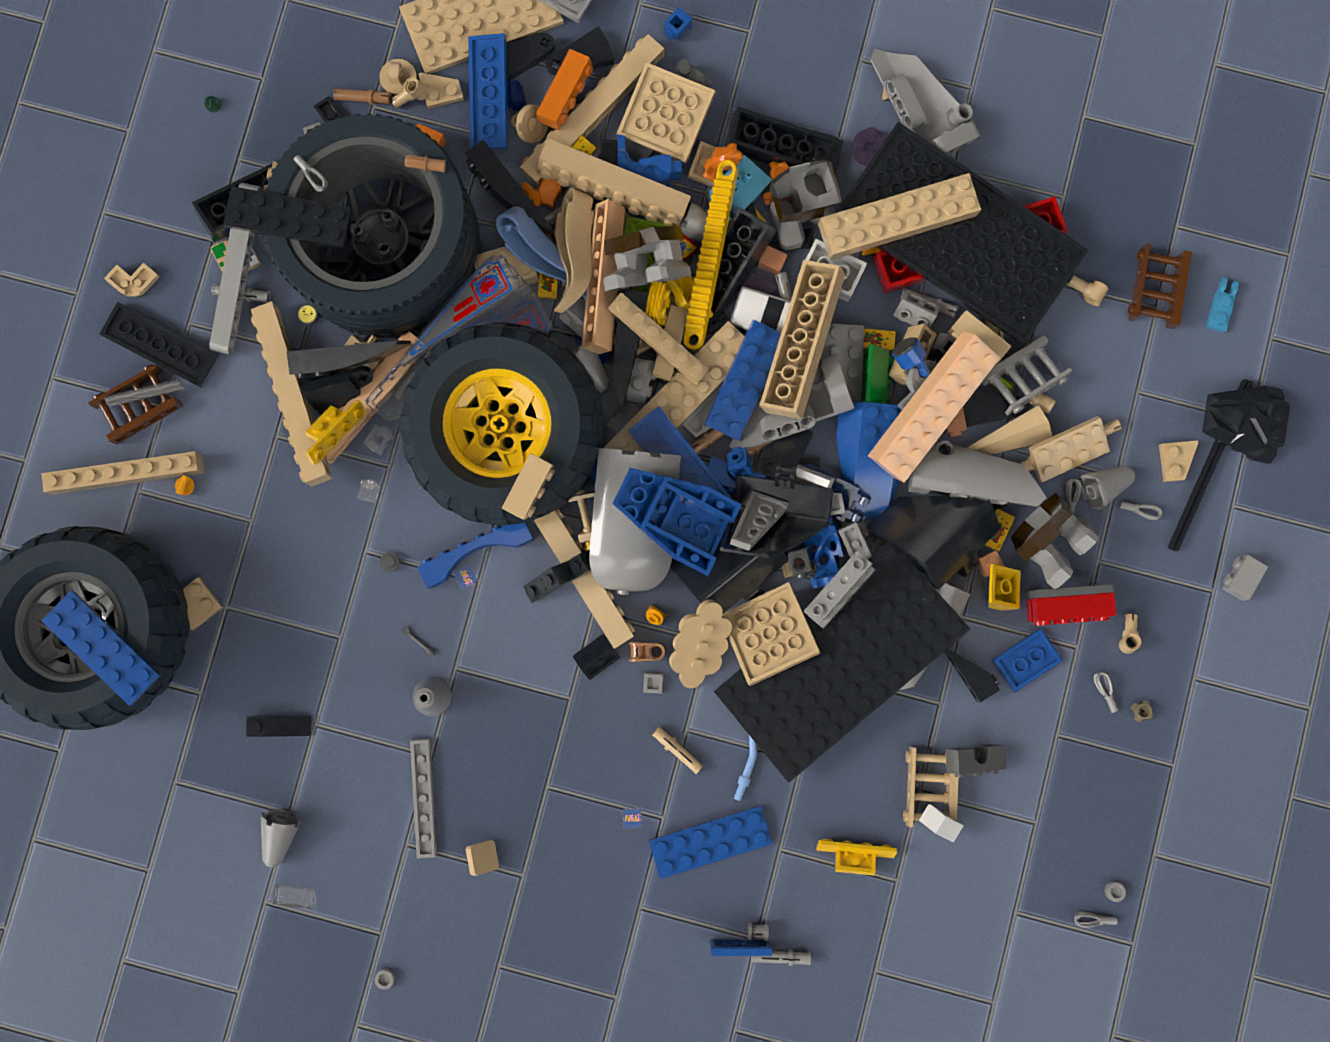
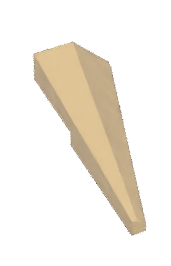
[967,405,1053,455]

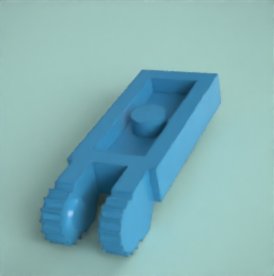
[1205,277,1239,333]

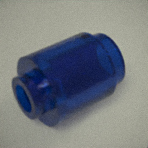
[507,80,526,111]

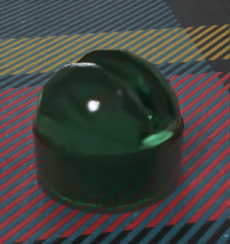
[204,96,221,113]

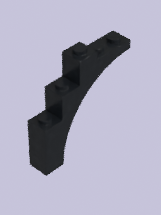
[523,549,591,603]

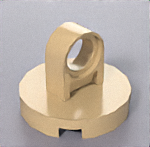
[380,59,417,96]
[511,104,548,143]

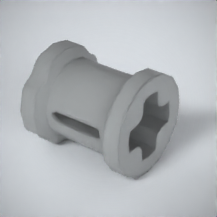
[748,922,769,941]

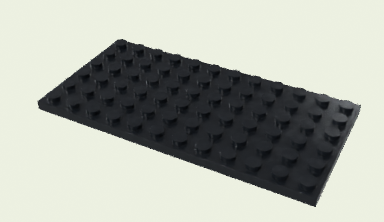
[834,122,1088,345]
[714,542,971,783]

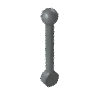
[402,627,435,656]

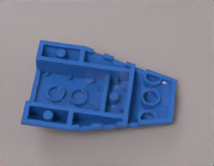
[836,402,902,520]
[612,468,742,576]

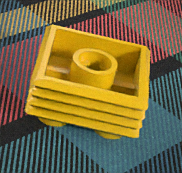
[644,282,671,328]

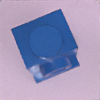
[664,7,693,41]
[727,447,753,480]

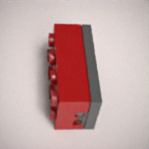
[1025,584,1116,626]

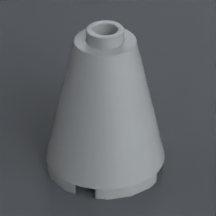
[679,201,708,242]
[572,345,610,393]
[1080,466,1135,510]
[413,677,452,716]
[261,809,301,867]

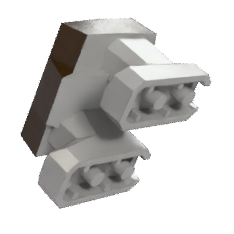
[769,160,842,251]
[603,226,691,291]
[1011,492,1099,589]

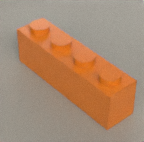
[536,49,593,130]

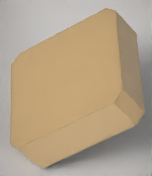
[466,840,499,876]

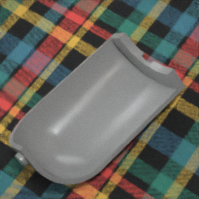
[589,448,681,595]

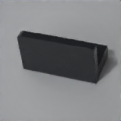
[573,634,621,680]

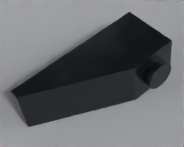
[945,651,1000,703]
[246,716,311,737]

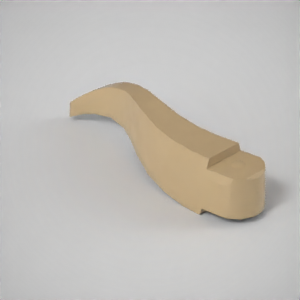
[554,188,594,313]

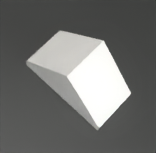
[919,804,964,842]

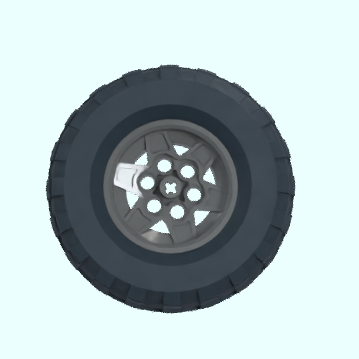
[0,526,190,730]

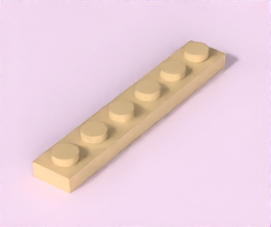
[607,293,709,385]

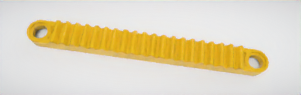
[684,160,738,350]

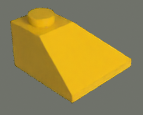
[988,564,1021,611]

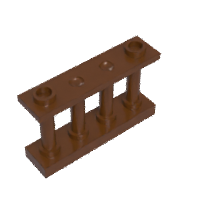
[1127,243,1192,329]
[88,364,183,444]

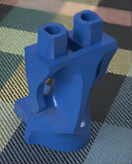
[617,135,681,186]
[803,515,844,588]

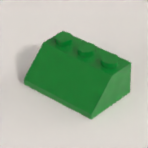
[861,344,892,404]

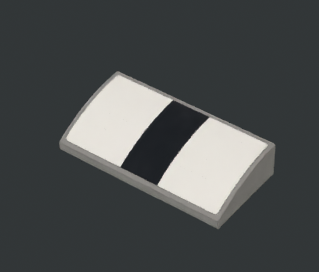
[730,286,791,333]

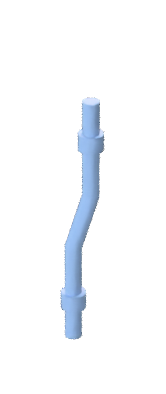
[734,735,757,801]

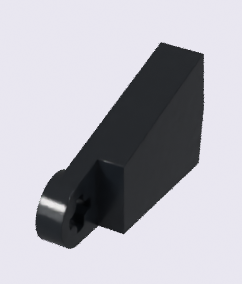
[546,26,614,76]
[507,33,555,82]
[302,366,373,415]
[963,391,1029,428]
[770,430,814,480]

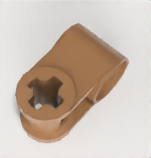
[629,642,666,662]

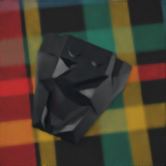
[1202,386,1290,464]

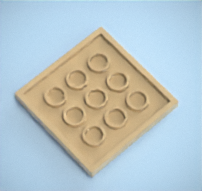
[617,62,716,163]
[722,582,821,686]

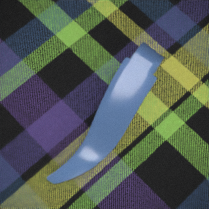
[496,206,587,301]

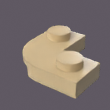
[104,263,160,297]

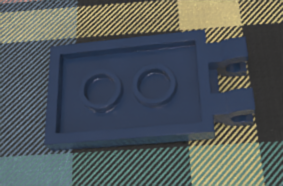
[806,462,872,524]

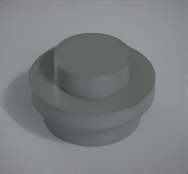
[380,552,400,572]

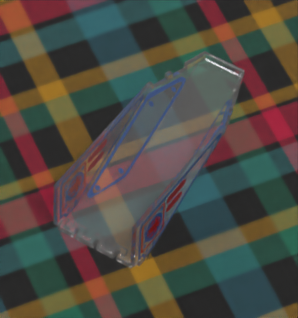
[365,254,554,422]

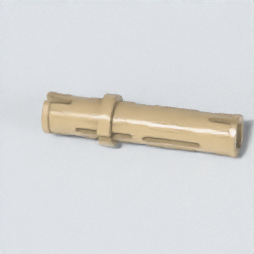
[652,726,703,774]

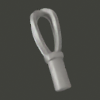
[294,155,328,191]
[1065,479,1082,513]
[1119,501,1162,520]
[1094,672,1119,713]
[1074,911,1118,928]

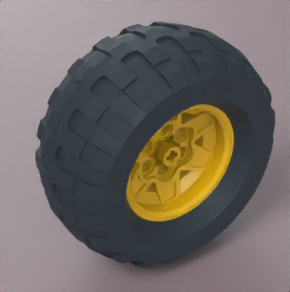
[399,322,603,526]

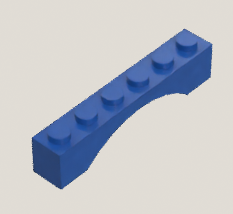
[417,522,534,589]

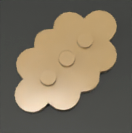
[669,599,732,688]

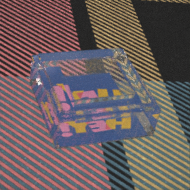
[452,564,478,590]
[622,808,643,830]

